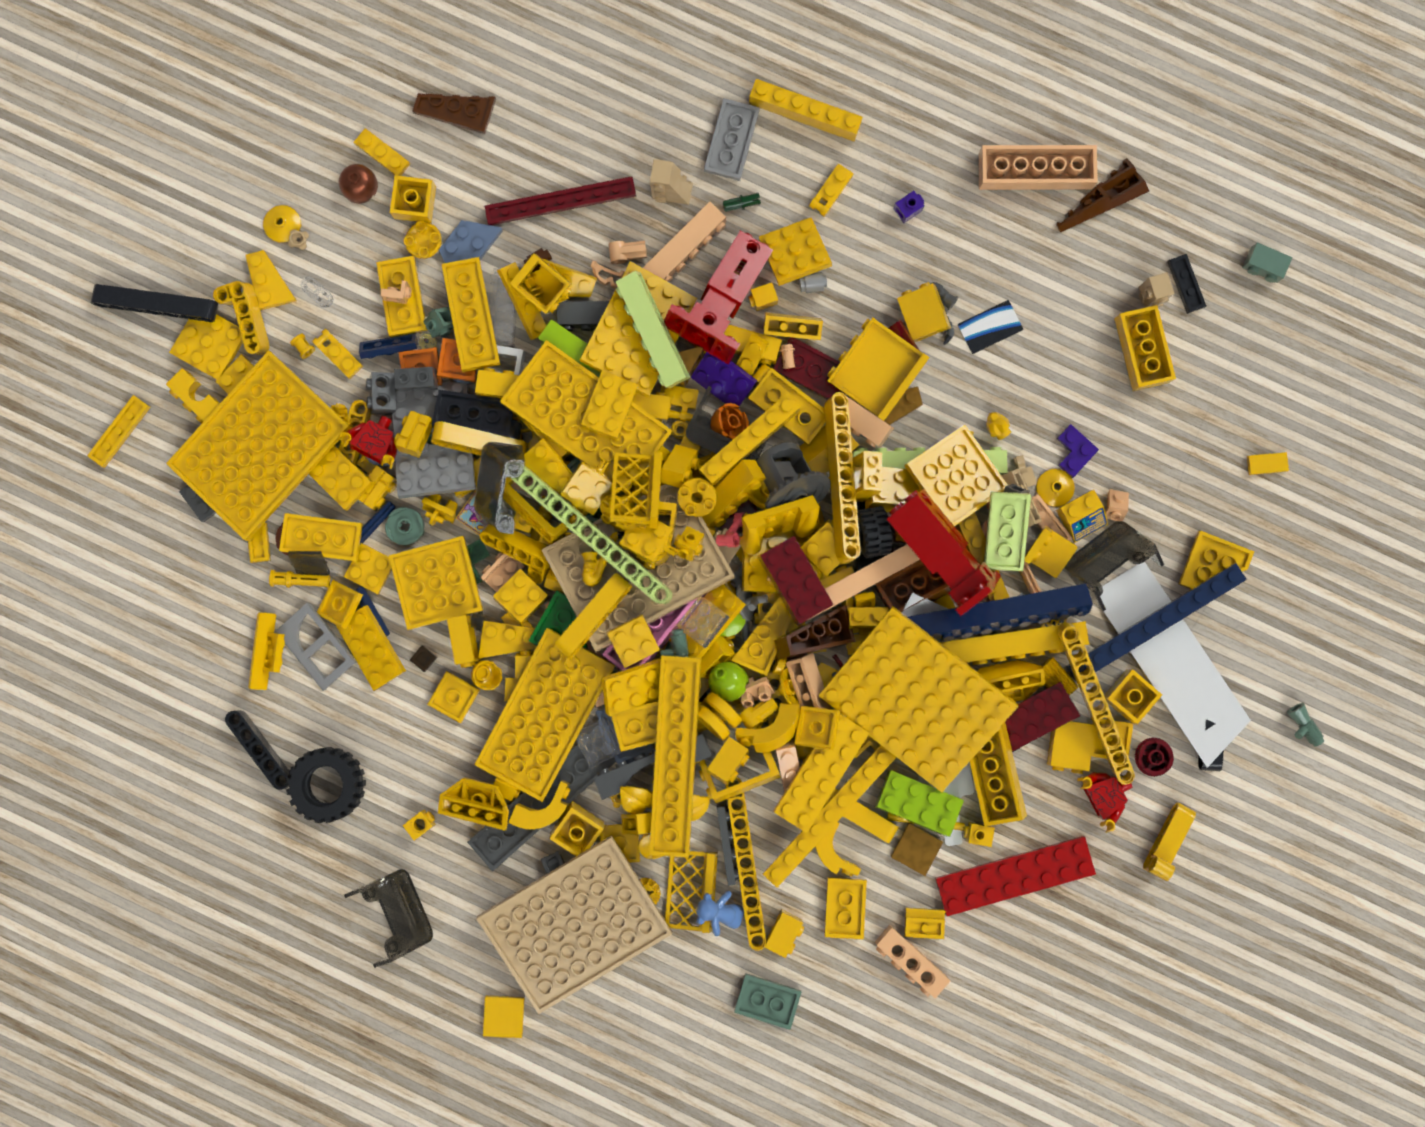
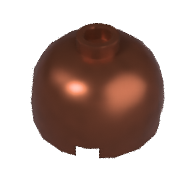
[338,164,378,204]

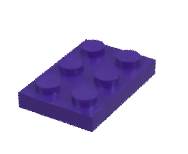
[691,352,757,409]

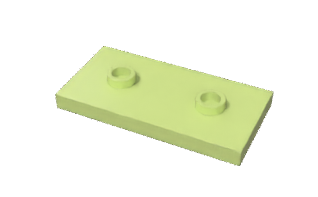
[984,492,1031,571]

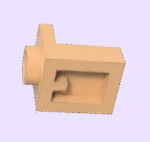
[380,280,412,304]

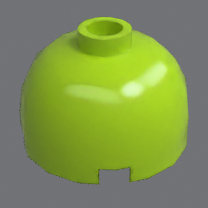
[708,662,749,702]

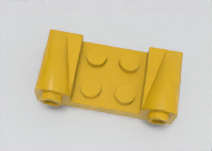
[739,495,820,554]

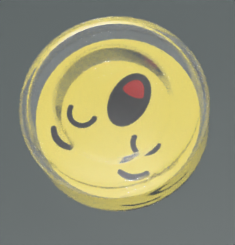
[417,332,437,349]

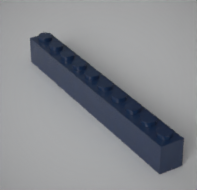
[1066,563,1247,683]
[908,584,1093,642]

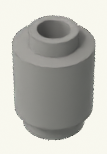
[799,272,827,293]

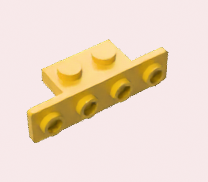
[248,612,285,690]

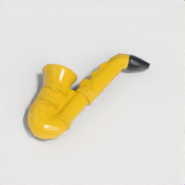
[581,532,625,587]

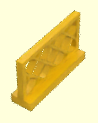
[609,452,662,529]
[665,851,718,933]

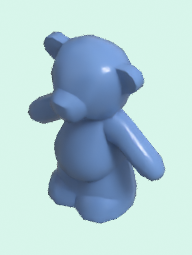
[696,891,744,936]

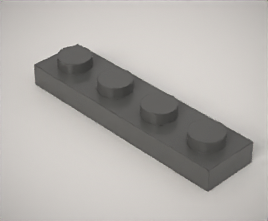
[717,805,739,886]

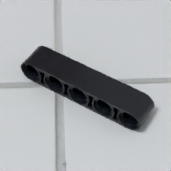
[225,710,291,790]

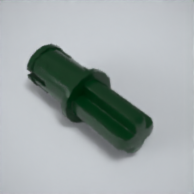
[723,192,761,212]

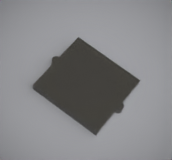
[288,551,330,575]

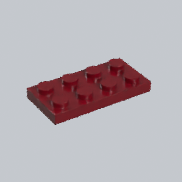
[773,337,845,405]
[1005,681,1081,752]

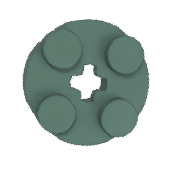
[385,507,425,546]

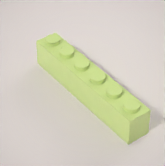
[615,271,691,388]

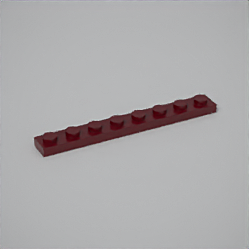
[484,176,636,225]

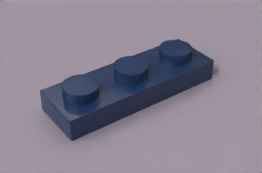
[359,332,417,359]

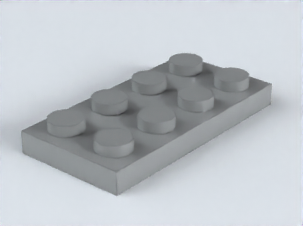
[704,98,760,181]

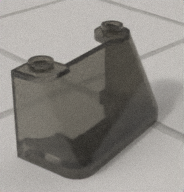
[474,442,525,534]

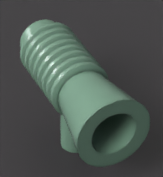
[661,629,689,657]
[1287,703,1324,747]

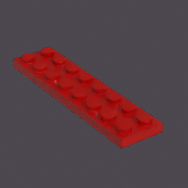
[935,836,1096,916]

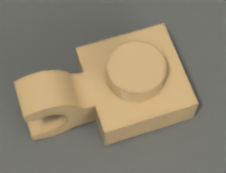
[1013,455,1037,487]

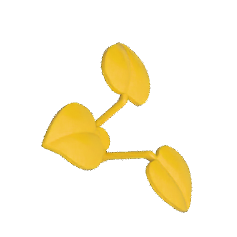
[620,786,710,859]

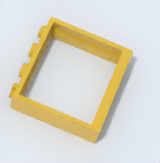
[496,459,589,545]
[696,706,781,804]

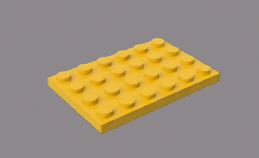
[579,261,697,398]

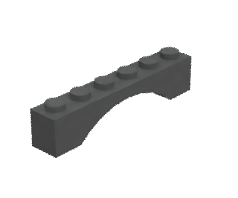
[593,731,713,800]

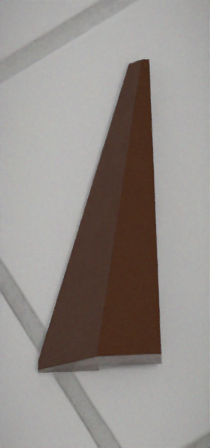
[1056,158,1150,233]

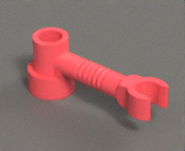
[716,512,744,548]

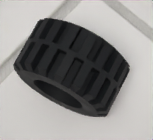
[857,506,893,558]

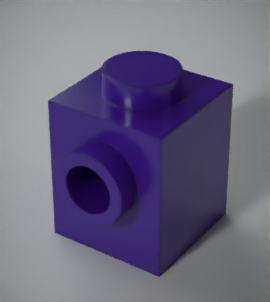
[893,190,925,223]

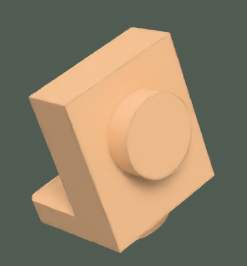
[1105,489,1129,522]

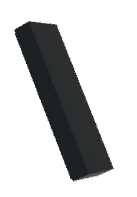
[1167,254,1207,314]

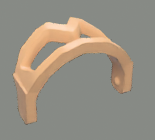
[591,260,625,288]

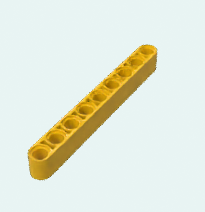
[824,392,860,564]
[1057,622,1135,785]
[725,776,766,951]

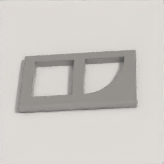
[275,603,357,691]

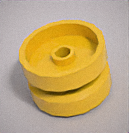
[698,692,742,742]

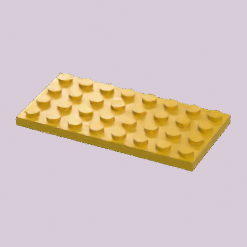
[500,340,673,490]
[474,628,616,802]

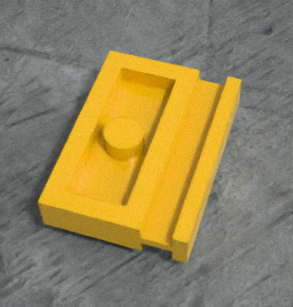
[904,907,945,939]

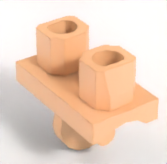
[739,676,775,709]

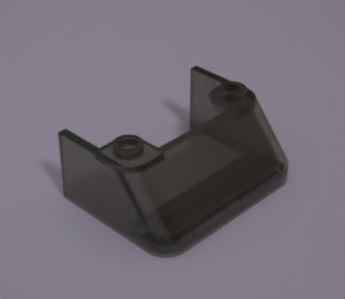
[686,386,770,462]
[1064,521,1164,612]
[344,869,433,968]

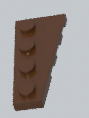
[412,93,496,134]

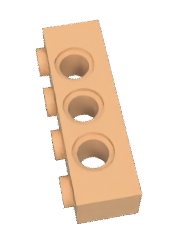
[875,925,950,999]

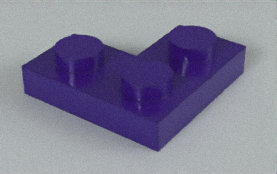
[1057,424,1099,478]

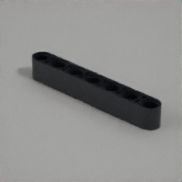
[90,284,219,322]

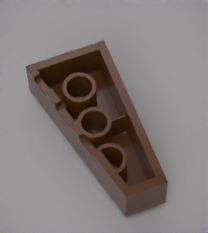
[774,604,856,659]

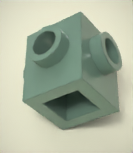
[423,306,453,338]

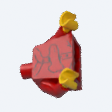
[337,416,397,469]
[1077,772,1133,833]

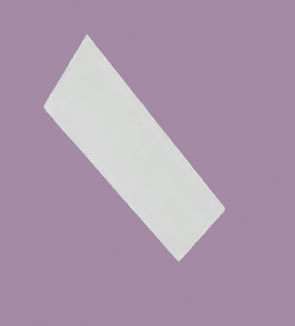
[1092,561,1251,768]

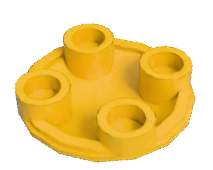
[403,221,442,259]

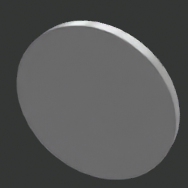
[737,583,768,621]

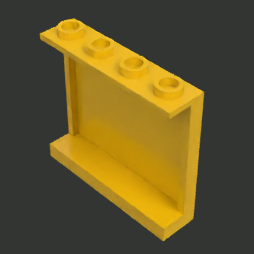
[827,317,930,421]

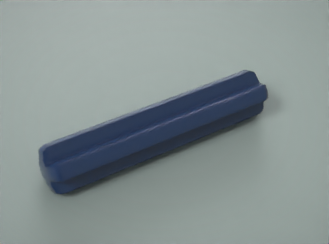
[360,501,396,545]
[355,586,390,637]

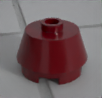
[1135,737,1174,777]

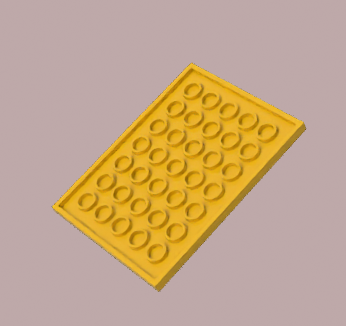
[166,350,351,541]
[819,606,1018,792]

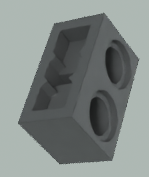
[366,372,396,415]

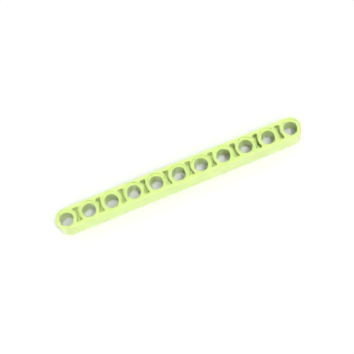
[504,460,672,604]

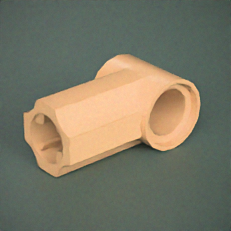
[608,241,647,264]

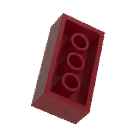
[758,536,834,626]

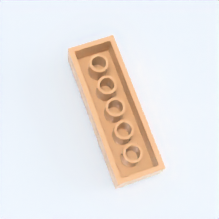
[979,145,1098,190]

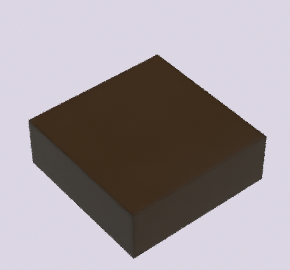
[410,645,438,672]

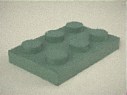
[734,973,802,1030]

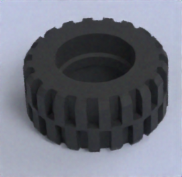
[286,747,366,823]

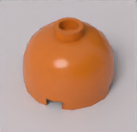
[710,403,749,443]

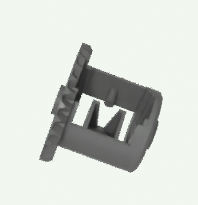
[757,442,831,510]

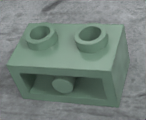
[1242,242,1293,283]

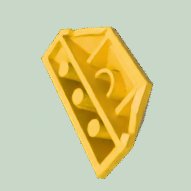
[977,660,1045,702]
[438,778,509,830]

